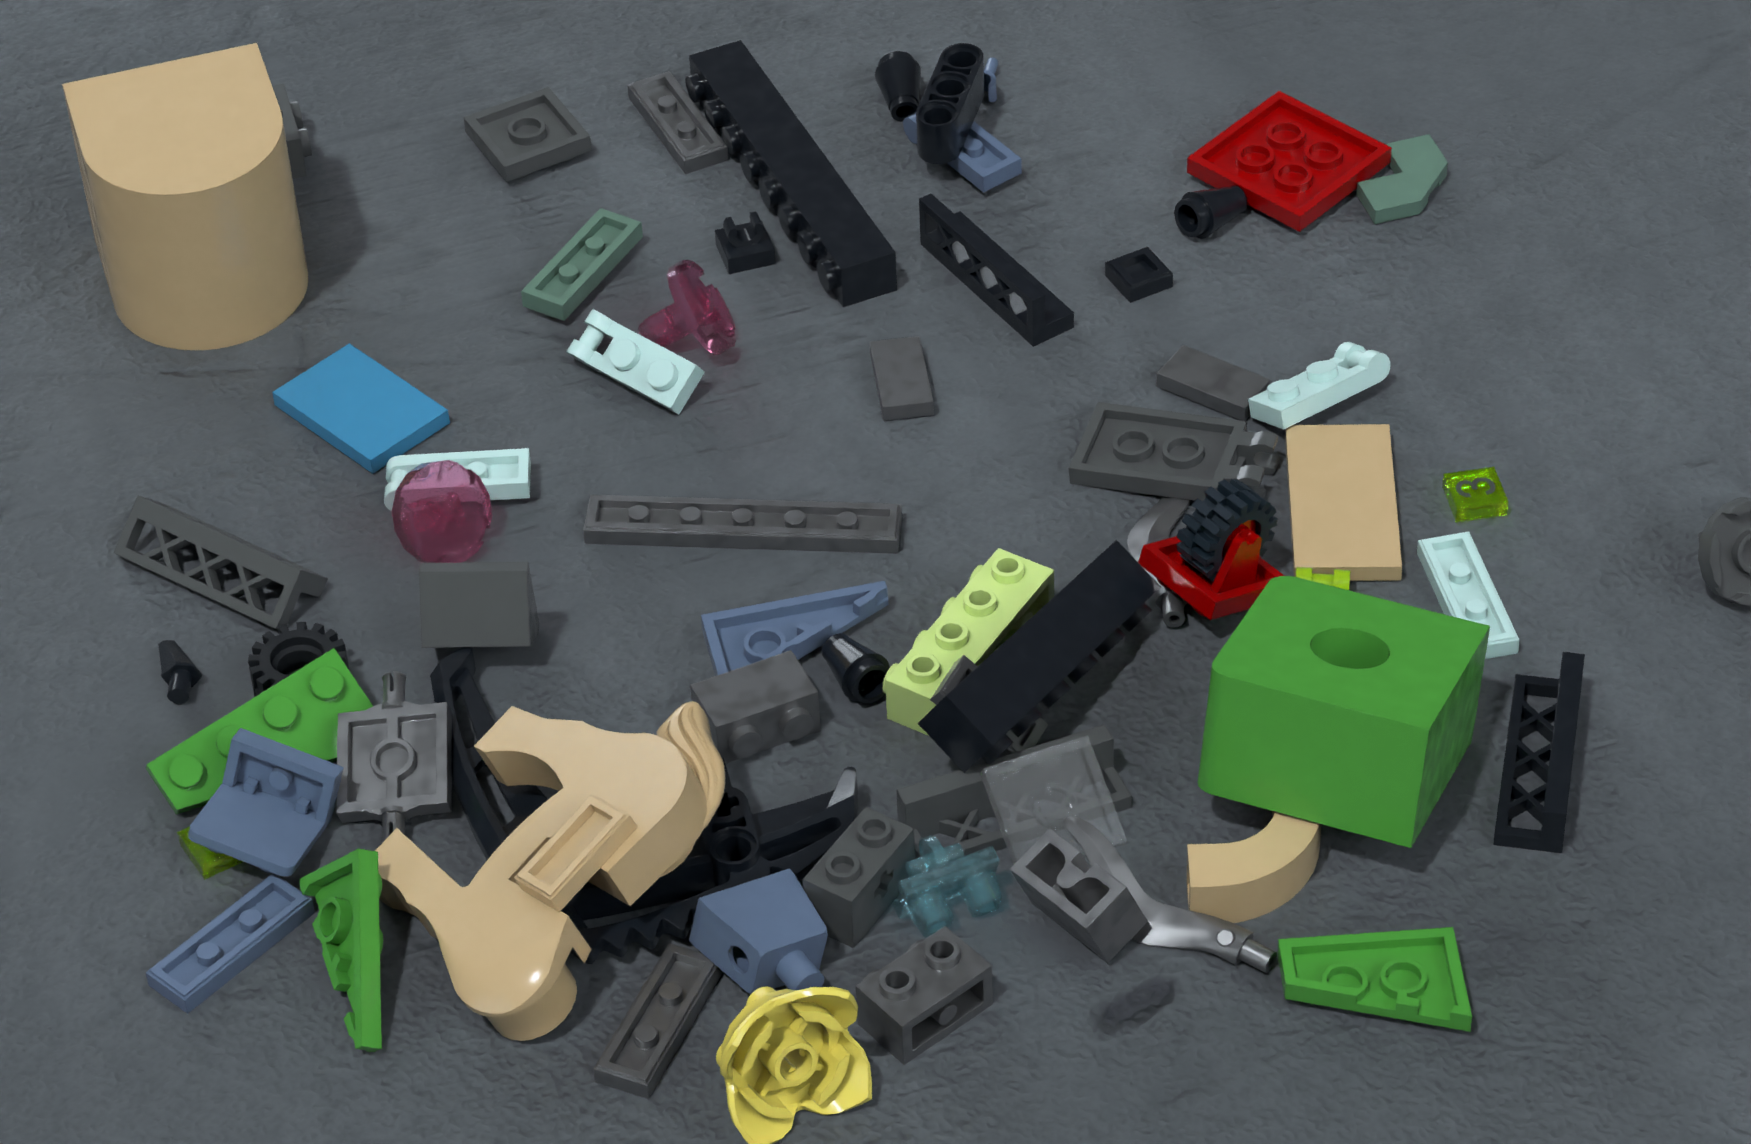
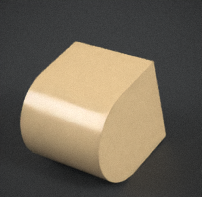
[62,43,308,350]

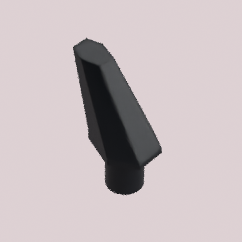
[158,640,202,704]

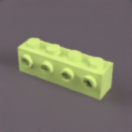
[883,548,1054,736]

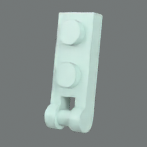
[566,309,705,415]
[1248,342,1390,430]
[384,448,531,513]

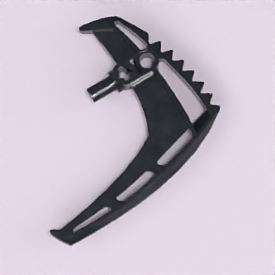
[430,647,858,964]

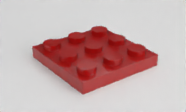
[1187,91,1392,232]

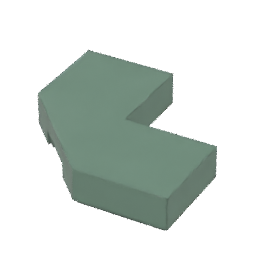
[1357,134,1448,224]

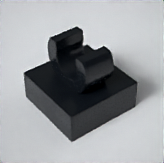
[715,211,776,274]

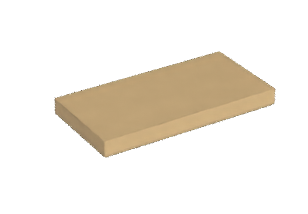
[1285,424,1402,581]

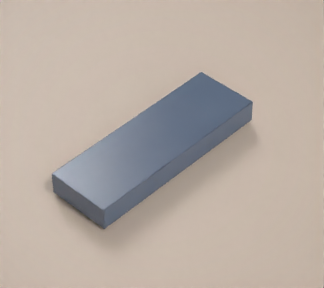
[146,874,315,1014]

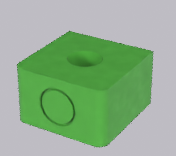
[1197,576,1490,848]

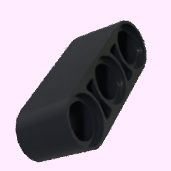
[916,43,984,164]

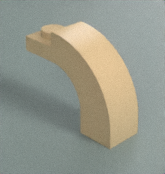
[1187,811,1321,923]

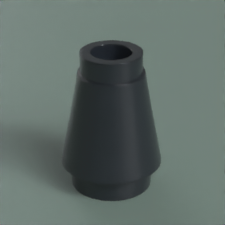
[875,51,921,122]
[1174,185,1247,239]
[822,633,890,703]

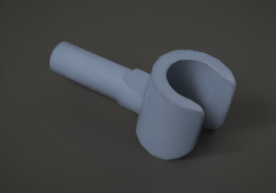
[984,58,998,102]

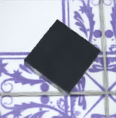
[1105,247,1173,303]

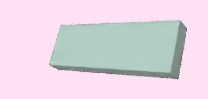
[1417,531,1519,659]

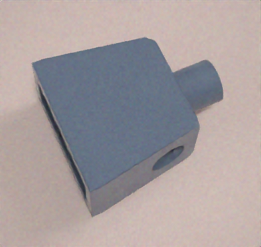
[689,868,828,994]

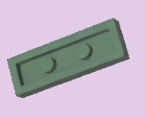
[521,208,643,321]

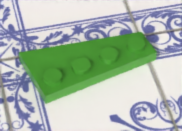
[146,648,373,815]

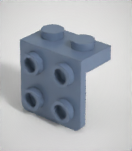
[188,728,344,876]

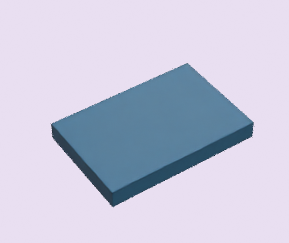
[272,343,450,474]

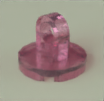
[638,260,736,355]
[391,460,492,563]

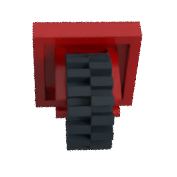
[1138,479,1284,620]

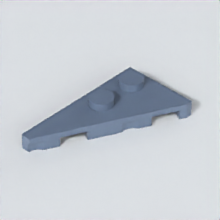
[701,581,889,676]

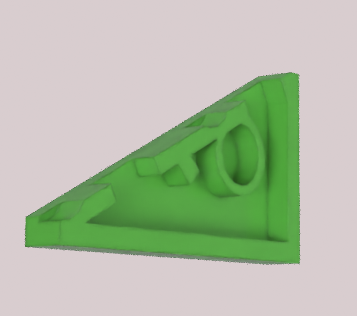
[300,848,383,1052]

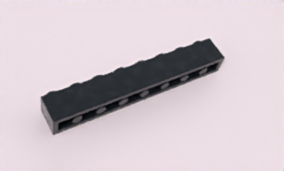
[685,40,897,307]

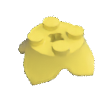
[716,986,872,1144]

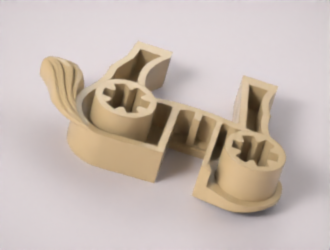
[375,701,725,1041]

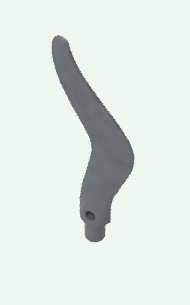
[1127,496,1191,627]
[1063,815,1277,973]

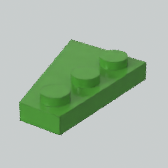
[1277,927,1472,1032]

